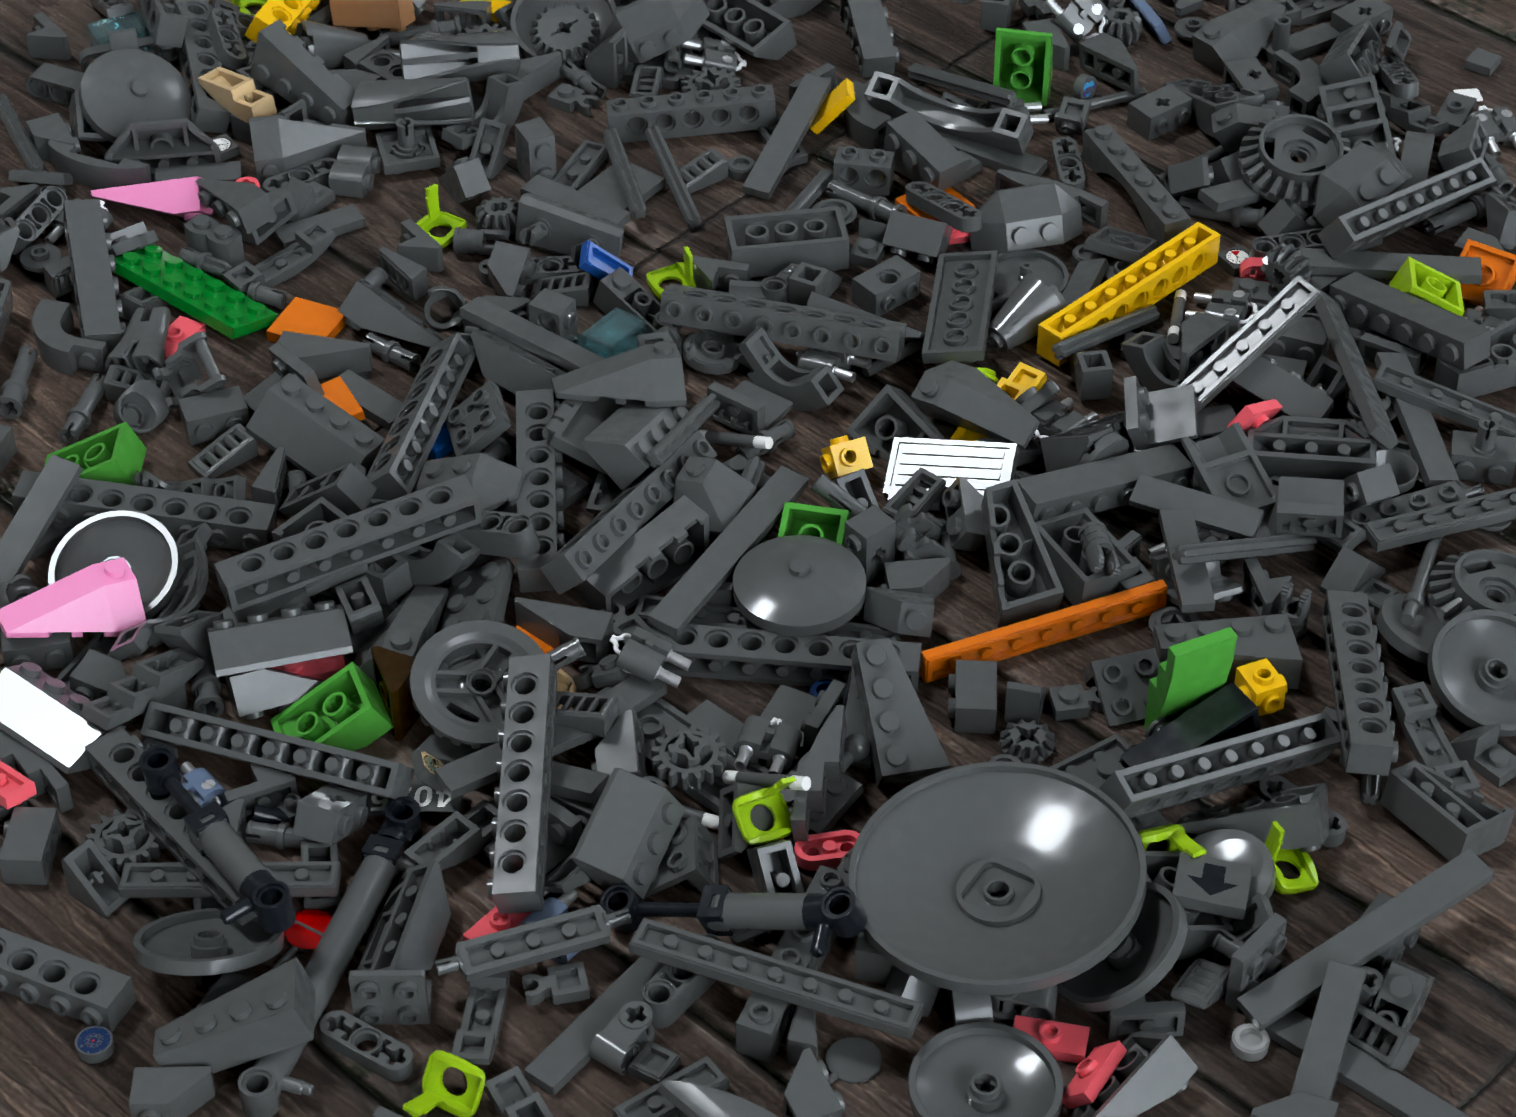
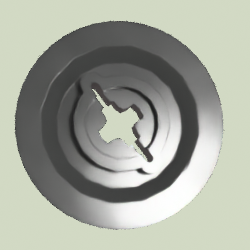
[530,2,601,62]

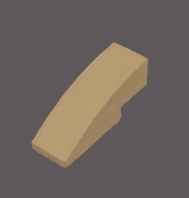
[198,67,277,124]

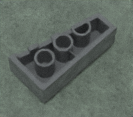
[1433,317,1516,398]
[981,479,1064,627]
[851,638,951,787]
[153,957,316,1073]

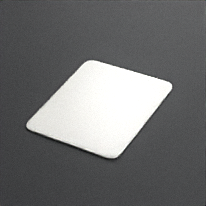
[1454,88,1483,102]

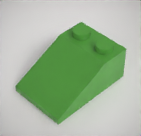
[993,27,1053,106]
[44,422,147,486]
[777,502,851,546]
[270,662,394,751]

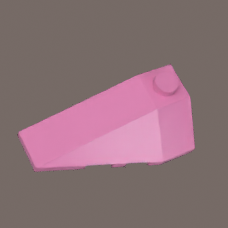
[91,176,214,222]
[0,557,146,638]

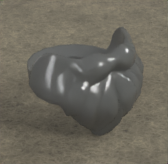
[423,285,467,330]

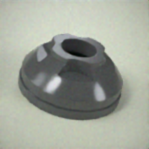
[1376,449,1419,494]

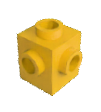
[820,435,873,479]
[1234,658,1288,716]

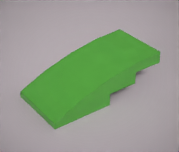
[1144,627,1237,731]

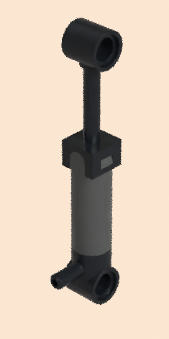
[139,745,296,933]
[600,884,868,958]

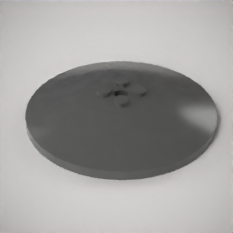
[848,761,1147,995]

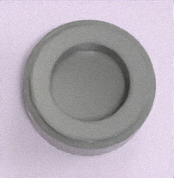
[1230,1023,1270,1062]

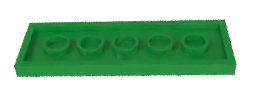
[114,245,277,339]

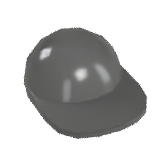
[113,379,169,436]

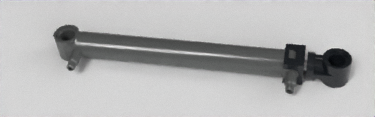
[238,797,423,1117]

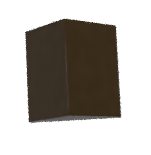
[371,646,420,742]

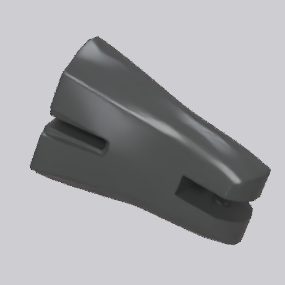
[105,307,171,374]

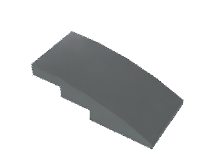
[1318,75,1396,155]

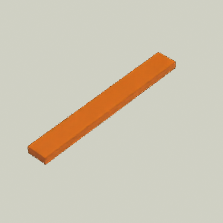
[920,579,1168,683]

